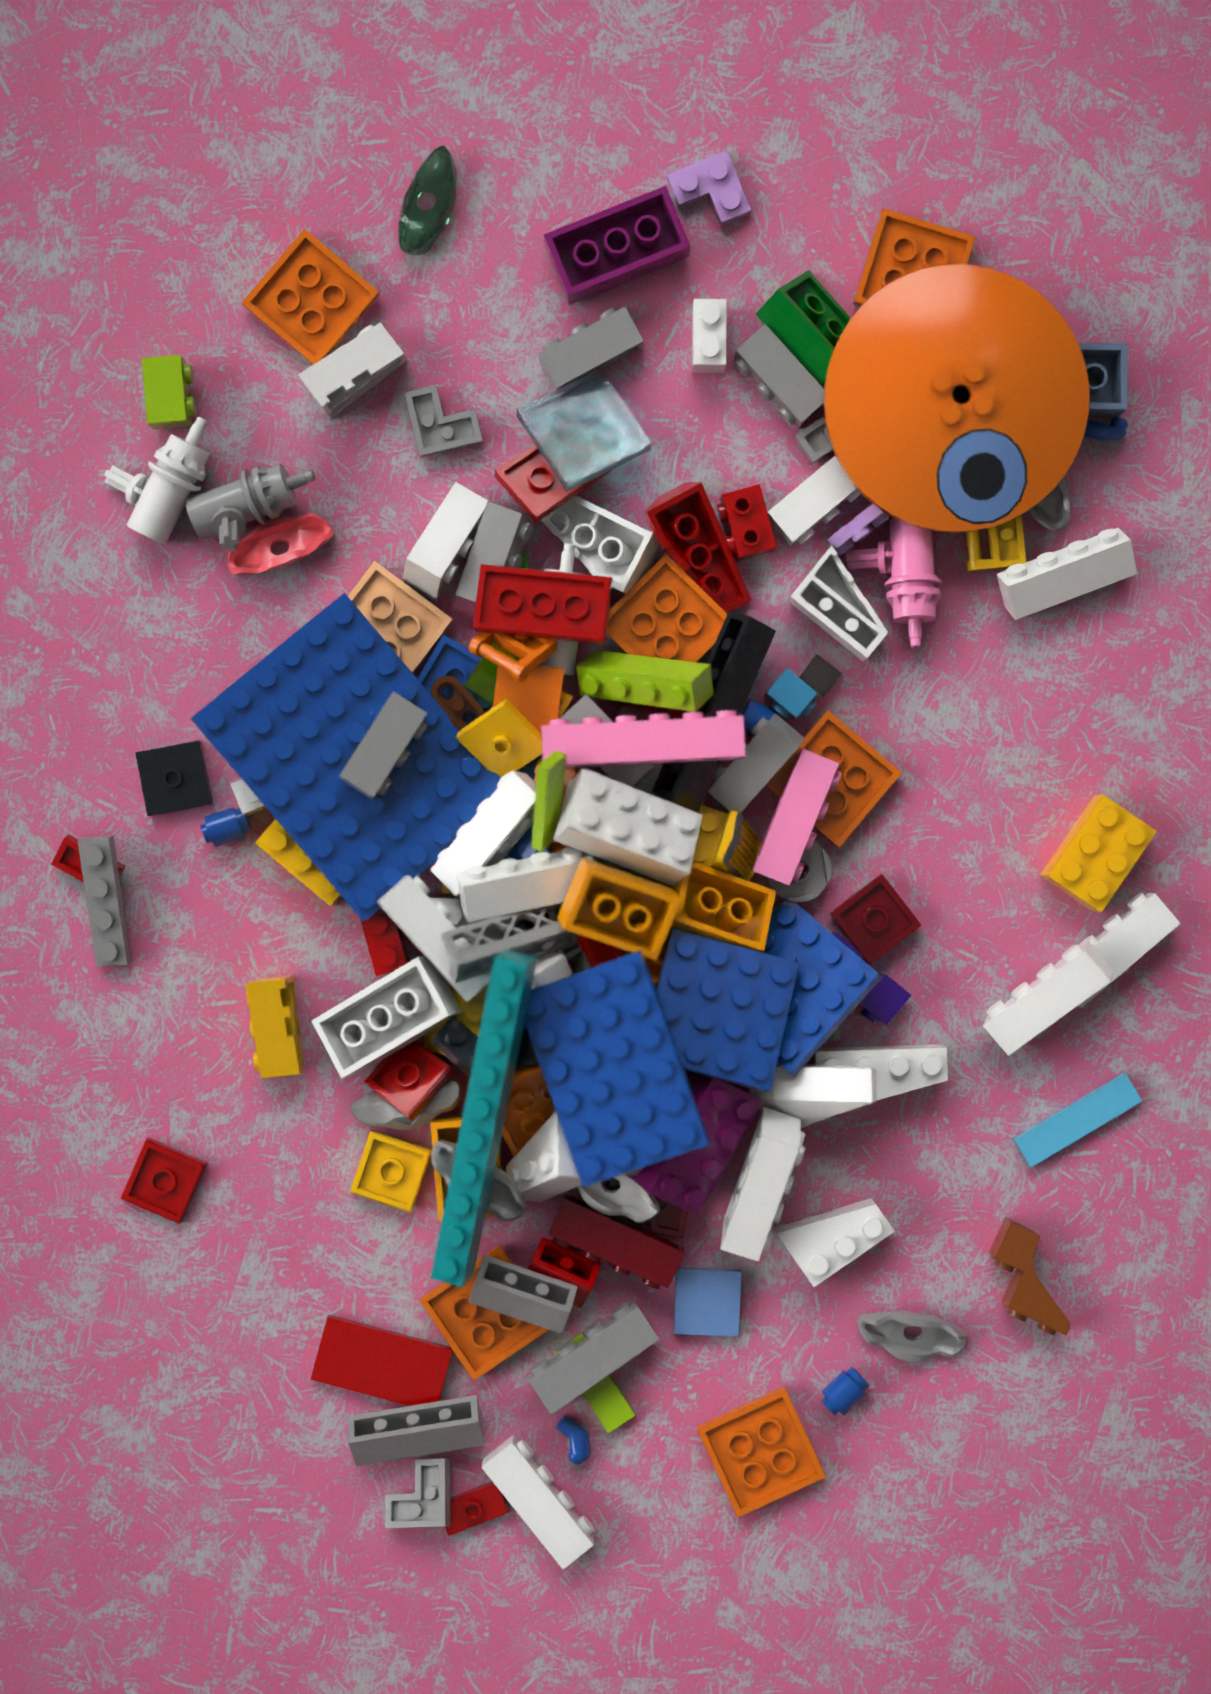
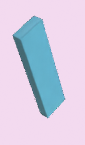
[1012,1072,1142,1168]

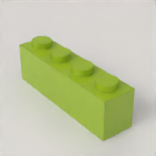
[576,650,714,712]

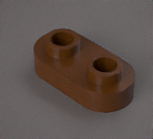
[431,676,485,731]

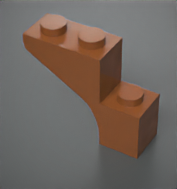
[989,1217,1070,1336]

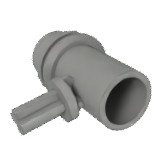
[186,464,316,552]

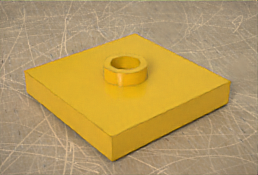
[456,698,543,778]
[350,1129,432,1213]

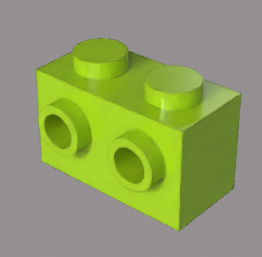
[141,355,196,430]

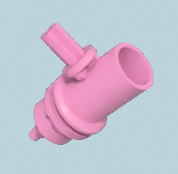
[846,518,942,648]

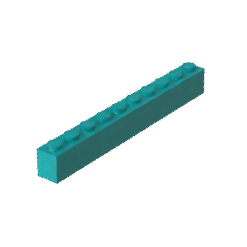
[430,950,538,1287]

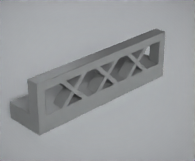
[441,903,578,983]

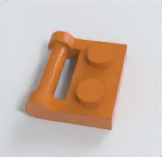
[468,632,557,683]

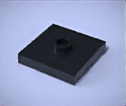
[135,740,213,816]

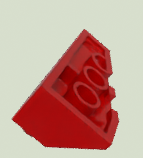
[644,482,752,614]

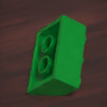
[756,270,851,386]

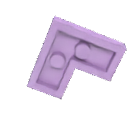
[667,150,751,226]

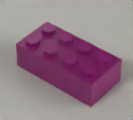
[544,185,690,305]
[631,1072,762,1216]

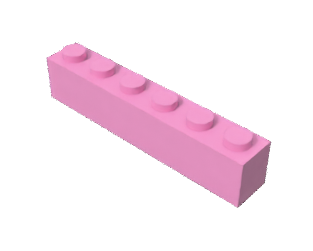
[541,710,745,768]

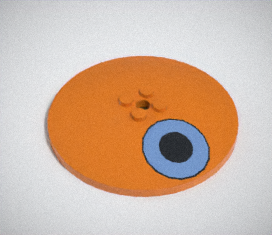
[823,264,1090,533]

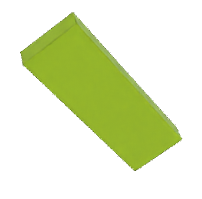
[531,750,566,852]
[555,1332,636,1433]

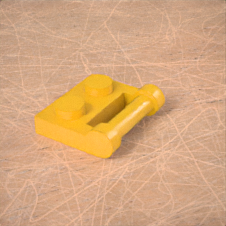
[966,514,1026,572]

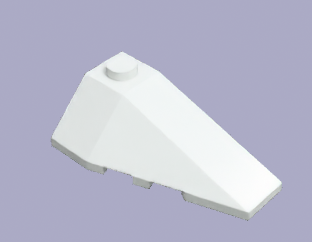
[541,496,662,593]
[750,1062,877,1128]

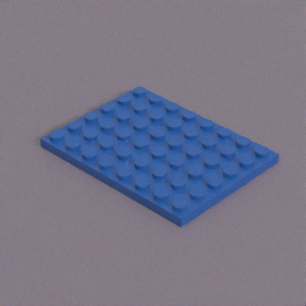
[190,592,501,922]

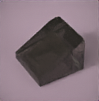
[799,654,842,699]

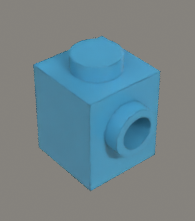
[764,668,817,720]

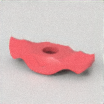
[228,513,335,575]

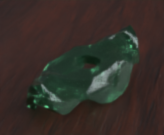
[398,146,457,255]

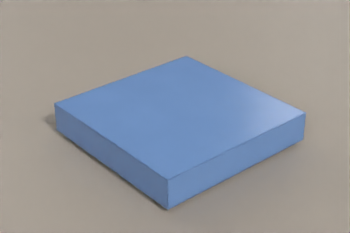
[674,1267,741,1337]

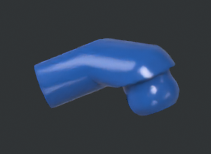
[1084,417,1128,441]
[555,1415,591,1464]

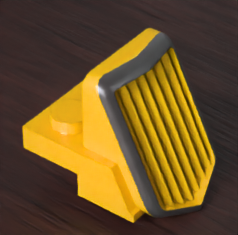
[693,805,761,881]

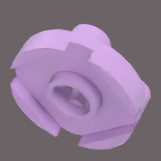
[828,503,891,556]

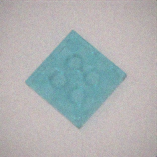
[516,369,652,492]

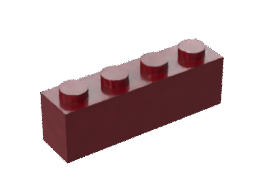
[548,1194,684,1289]

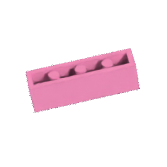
[751,749,841,886]

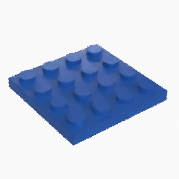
[762,896,882,1077]
[656,928,799,1093]

